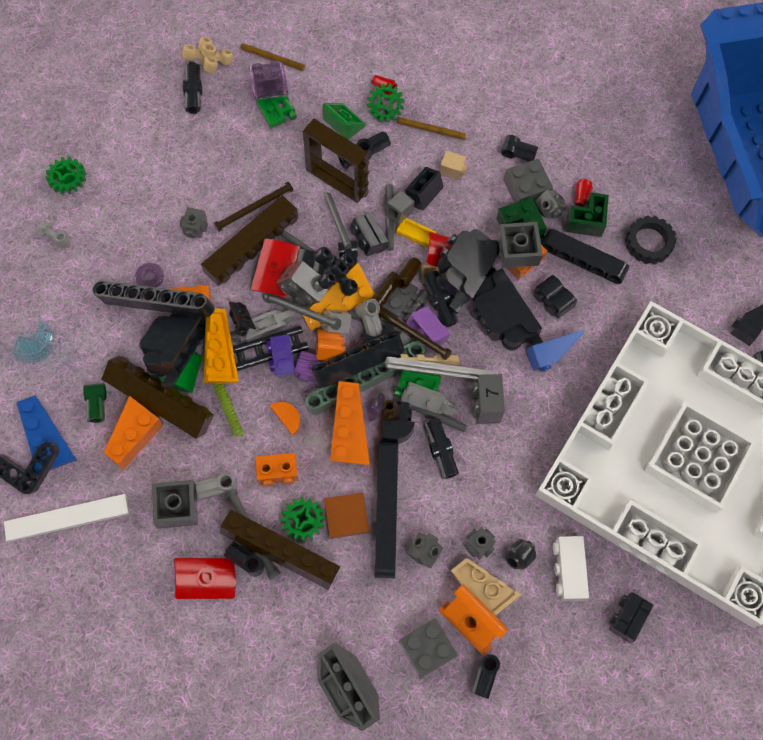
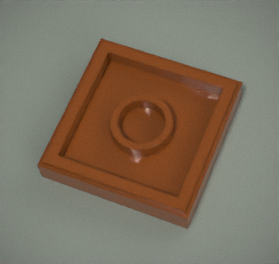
[324,492,370,539]

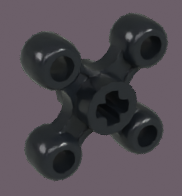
[314,247,358,296]

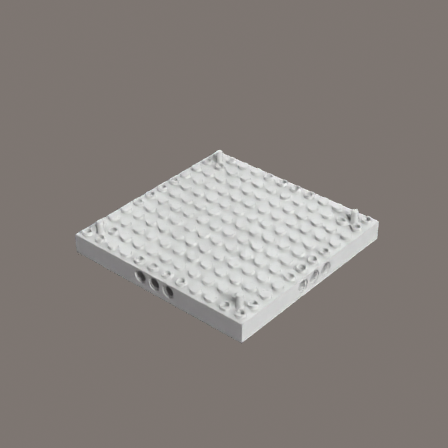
[535,301,763,628]

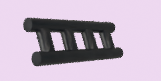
[233,326,309,371]

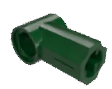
[83,383,107,423]

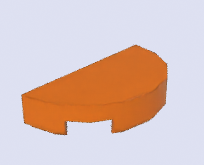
[270,402,300,436]

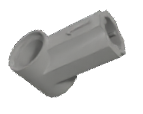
[355,299,383,337]
[196,472,238,500]

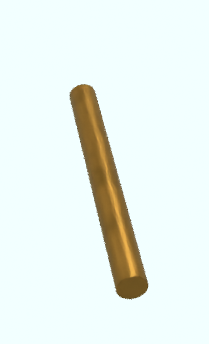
[241,43,305,71]
[398,117,467,140]

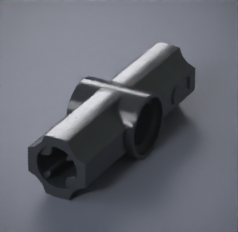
[183,62,202,114]
[338,131,391,169]
[423,271,459,327]
[424,419,459,479]

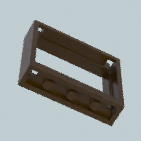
[303,118,369,203]

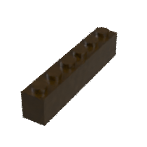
[201,195,298,286]
[101,356,214,439]
[220,509,341,590]

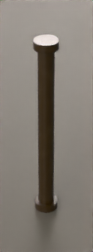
[214,182,293,232]
[378,307,451,360]

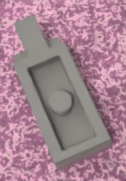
[245,310,294,342]
[401,382,456,416]

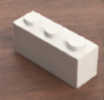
[553,536,589,602]

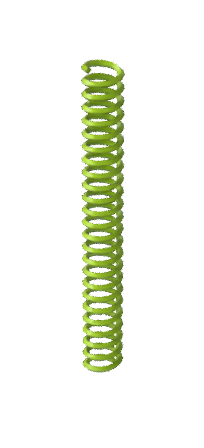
[201,353,245,437]

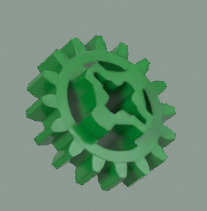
[367,83,405,123]
[45,157,87,195]
[281,497,325,542]

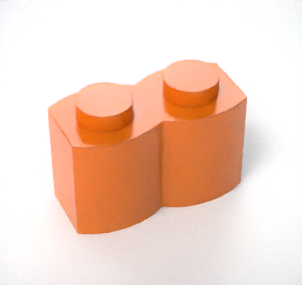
[316,329,345,361]

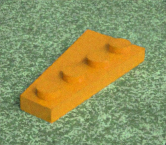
[301,262,374,331]
[204,308,239,384]

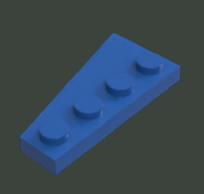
[16,396,77,474]

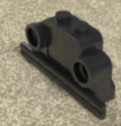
[436,229,500,314]
[471,268,543,351]
[139,313,206,389]

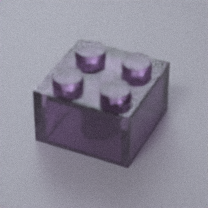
[248,61,289,100]

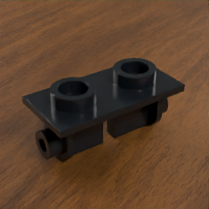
[229,301,256,337]

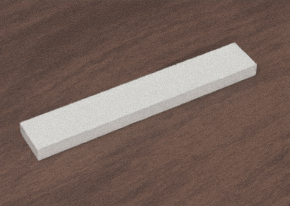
[4,494,130,543]

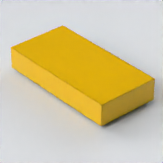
[396,218,436,248]

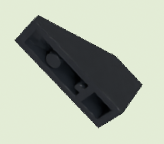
[730,305,763,346]

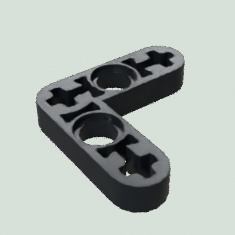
[0,442,59,494]

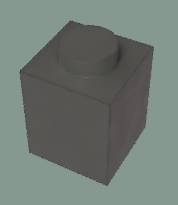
[385,191,415,225]

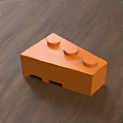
[104,396,163,470]

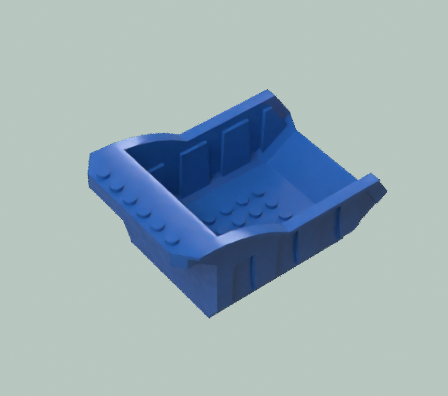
[691,2,763,237]

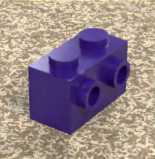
[267,335,295,376]

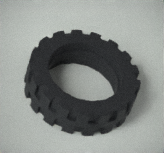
[625,216,677,264]

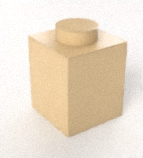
[440,151,468,180]

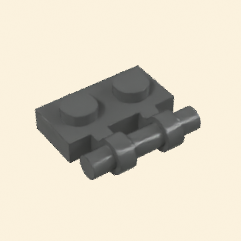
[383,283,429,323]

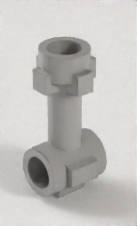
[37,222,70,248]

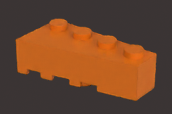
[330,381,371,465]

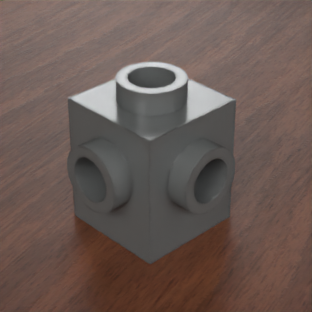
[535,189,567,219]
[180,207,208,238]
[465,527,496,560]
[406,533,443,568]

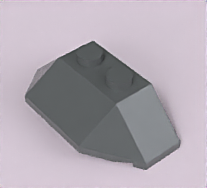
[318,643,380,731]

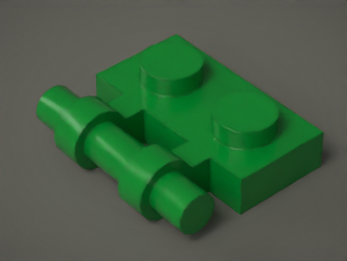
[255,89,297,129]
[394,370,441,397]

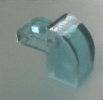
[12,322,53,363]

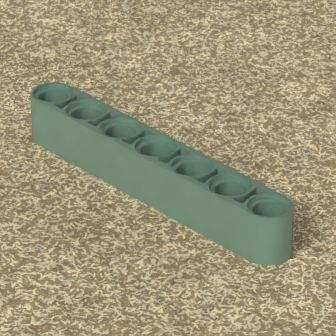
[306,341,425,415]

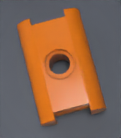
[438,584,509,656]

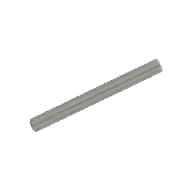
[385,357,492,380]

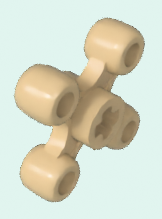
[182,37,234,74]

